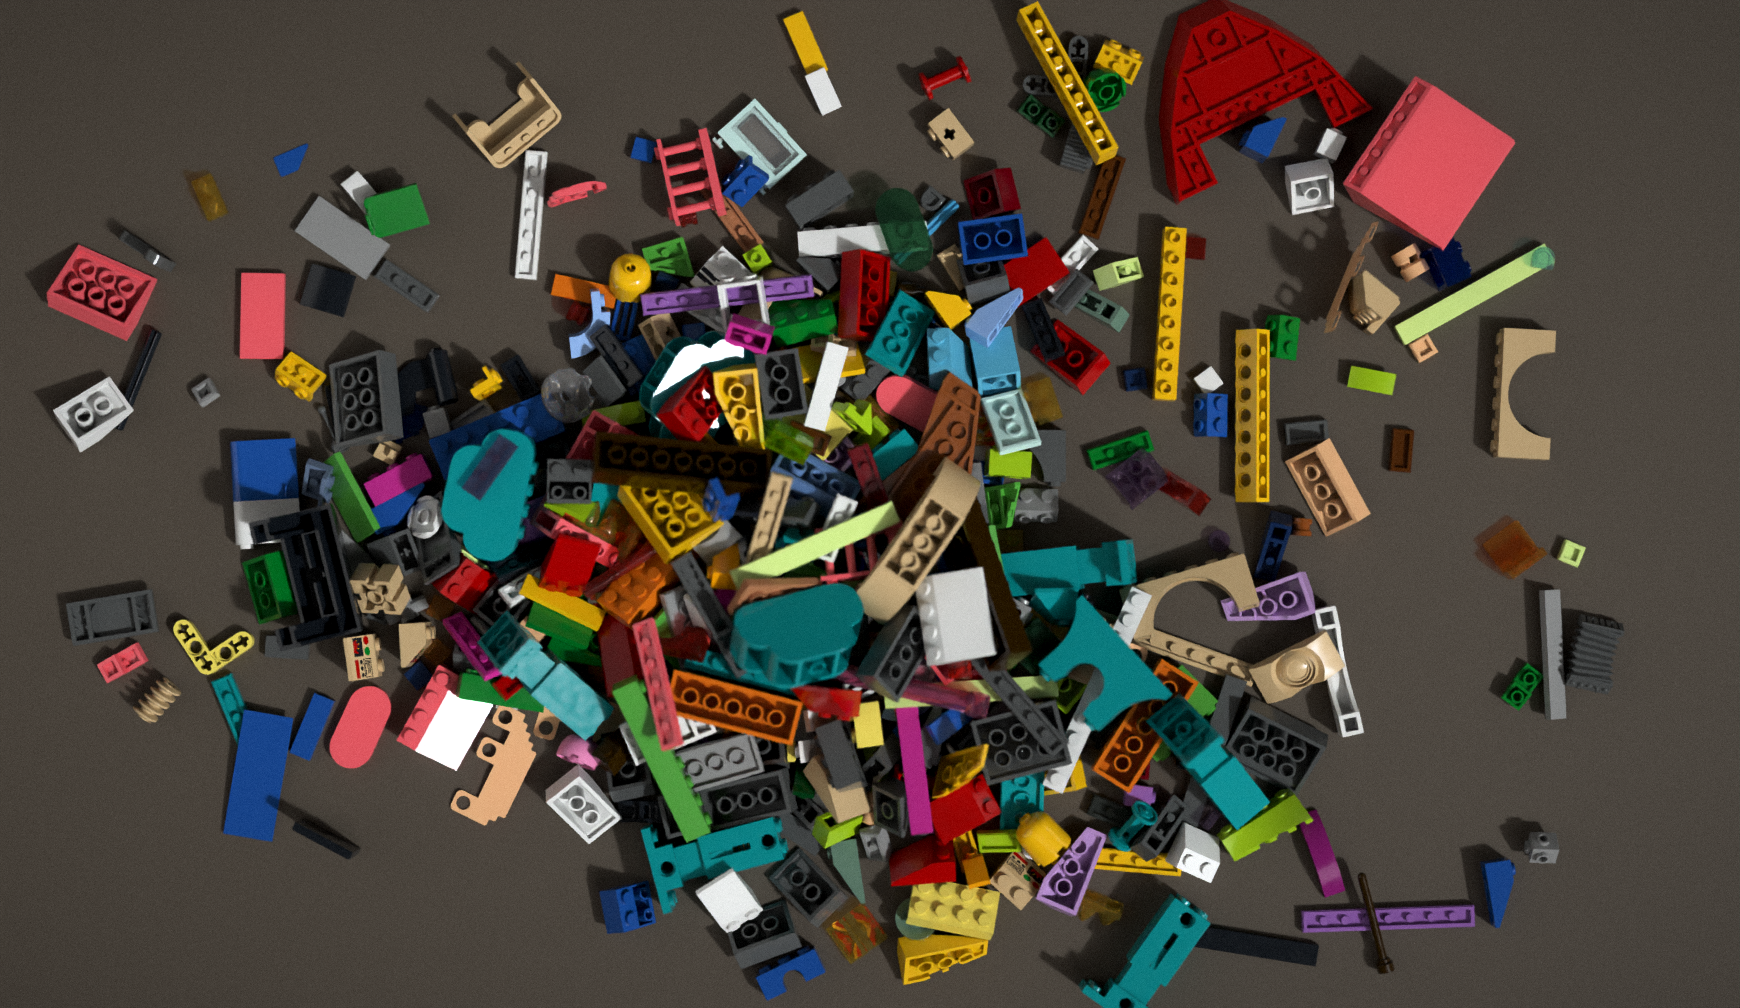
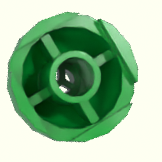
[1083,67,1127,112]

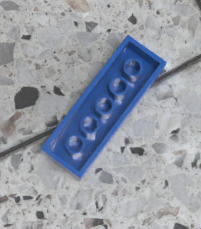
[429,391,568,481]

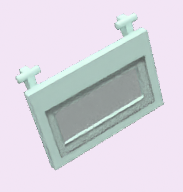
[712,99,807,196]

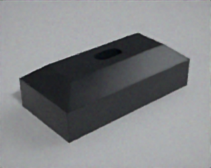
[500,354,541,401]

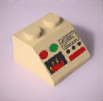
[399,622,436,668]
[343,634,385,681]
[989,852,1047,910]

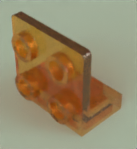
[596,499,643,564]
[1482,520,1547,579]

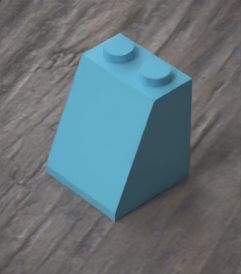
[969,326,1021,398]
[927,328,972,390]

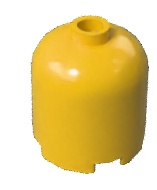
[609,253,652,303]
[1016,811,1071,867]

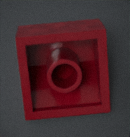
[964,167,1021,220]

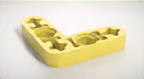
[173,619,254,675]

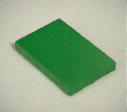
[525,601,593,651]

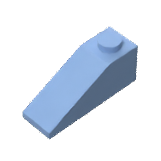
[964,287,1023,348]

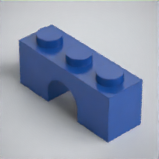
[756,945,826,1001]

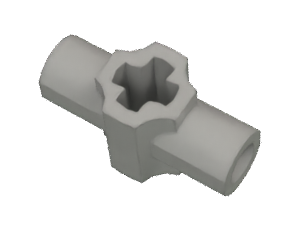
[384,595,429,626]

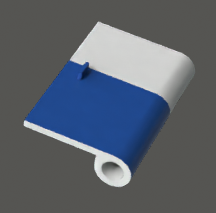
[230,438,300,549]

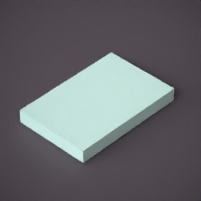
[980,388,1041,455]

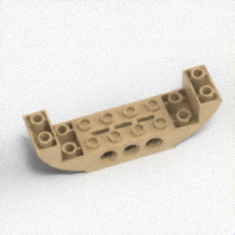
[854,457,980,625]

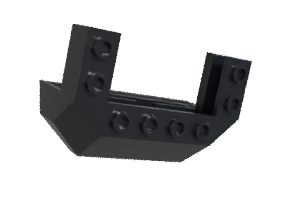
[248,504,364,651]

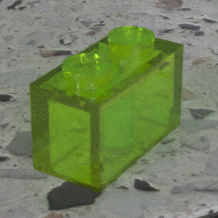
[764,419,814,465]

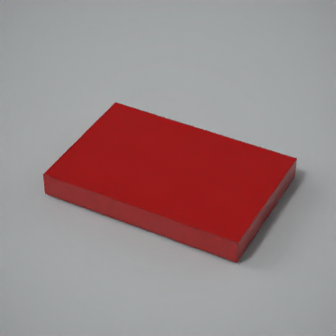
[1004,237,1070,308]

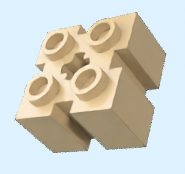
[350,563,411,615]

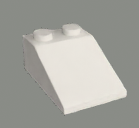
[53,376,134,453]
[545,764,622,844]
[695,868,763,933]

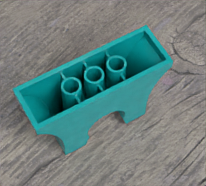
[1038,595,1172,732]

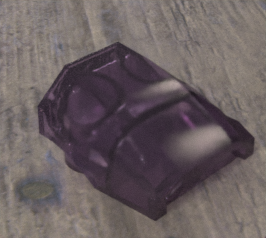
[1105,448,1168,510]

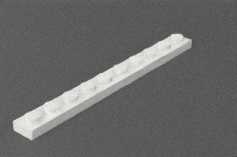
[1042,587,1152,794]

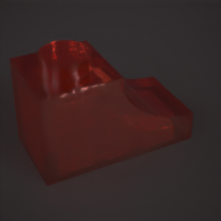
[1158,471,1211,516]
[659,626,711,663]

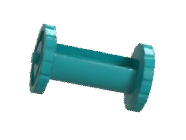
[1108,800,1158,852]

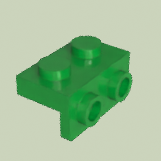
[1265,315,1300,361]

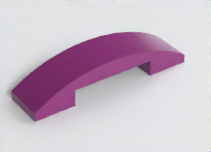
[1299,809,1345,898]

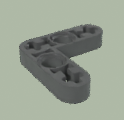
[1022,36,1088,98]
[118,230,177,272]

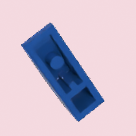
[371,482,428,537]
[1480,857,1516,928]

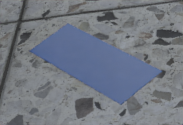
[223,709,293,842]

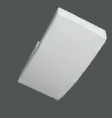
[340,171,377,214]

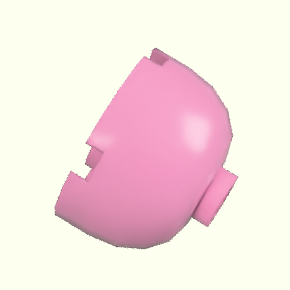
[556,734,598,771]

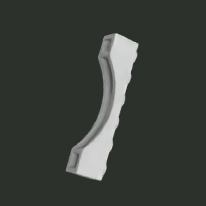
[1311,605,1364,737]

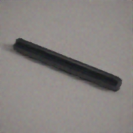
[114,329,162,431]

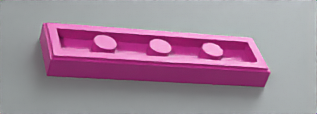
[443,611,502,681]

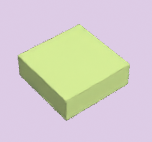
[1556,539,1586,568]

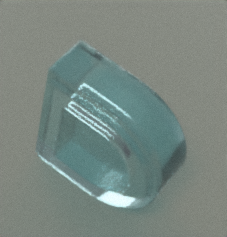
[1530,247,1555,270]

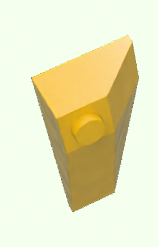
[713,363,765,449]
[932,744,989,799]
[897,935,988,985]

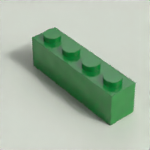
[455,668,544,713]

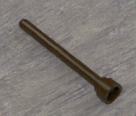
[1357,872,1395,974]

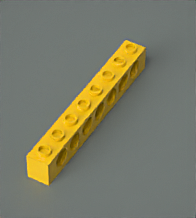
[1016,1,1119,165]
[1152,227,1187,401]
[1235,329,1270,502]

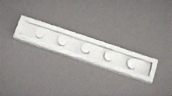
[515,150,548,280]

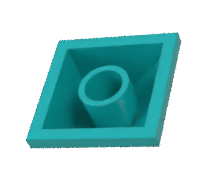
[1028,587,1078,628]

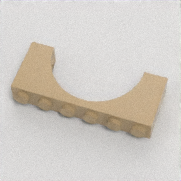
[1490,328,1556,460]
[1119,552,1260,643]

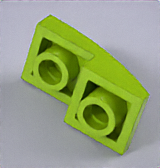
[1347,366,1397,395]
[544,501,595,523]

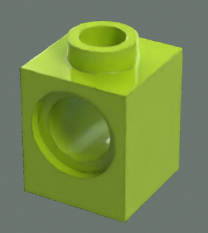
[742,244,773,275]

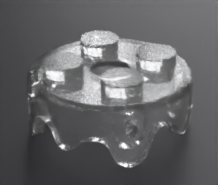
[541,368,595,423]

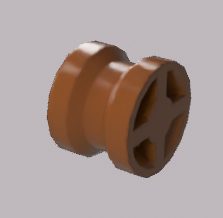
[1290,518,1313,536]

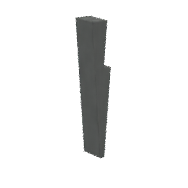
[671,552,747,679]

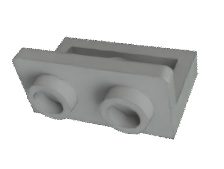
[1014,488,1058,523]

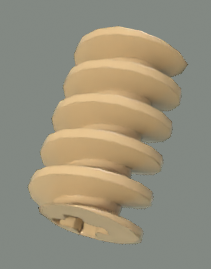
[132,677,181,724]

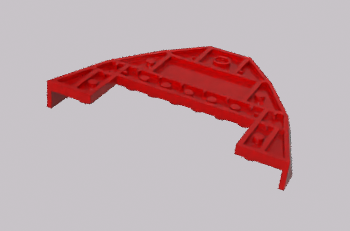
[1159,0,1373,205]

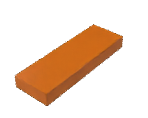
[551,274,616,309]

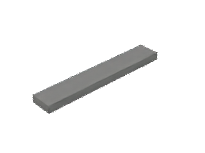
[1539,589,1566,720]

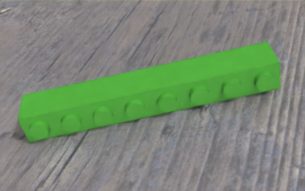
[612,674,713,843]

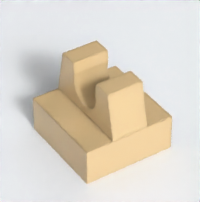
[373,441,403,465]

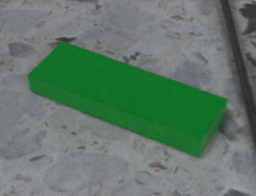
[1086,430,1155,470]

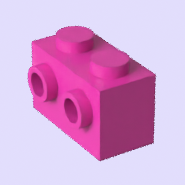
[724,313,775,355]

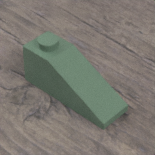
[1074,290,1130,333]
[827,837,865,904]

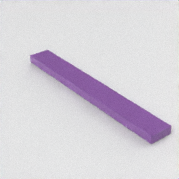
[640,274,815,316]
[1301,904,1475,933]

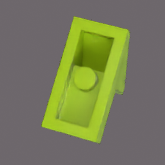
[831,399,872,435]

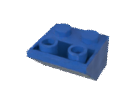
[599,881,656,934]

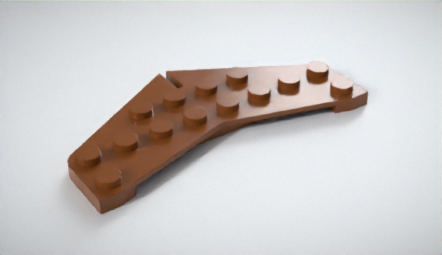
[853,371,981,525]

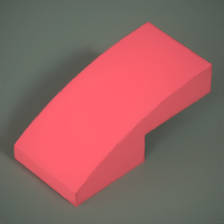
[97,642,149,683]

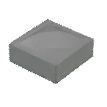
[191,377,221,407]

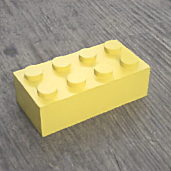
[906,882,1000,940]

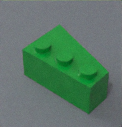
[768,299,838,348]

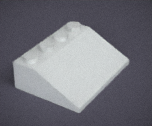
[916,567,997,666]

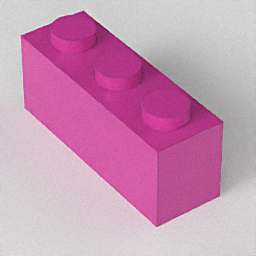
[364,452,436,507]

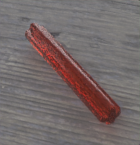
[581,543,657,598]

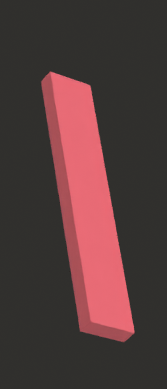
[632,618,684,751]

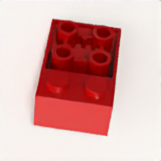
[656,366,723,442]

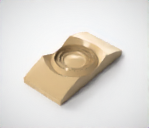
[1248,629,1345,704]

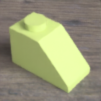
[1093,257,1144,291]

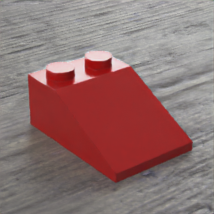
[1030,319,1111,395]
[538,534,601,597]
[432,551,496,615]
[791,685,862,721]
[930,774,1002,845]
[889,835,956,886]

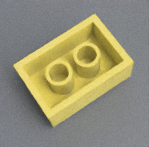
[850,700,884,748]

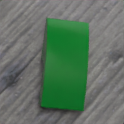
[1501,662,1543,711]

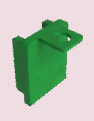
[364,183,430,238]

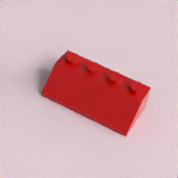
[838,249,891,342]
[596,614,649,698]

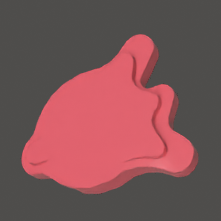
[547,181,607,208]

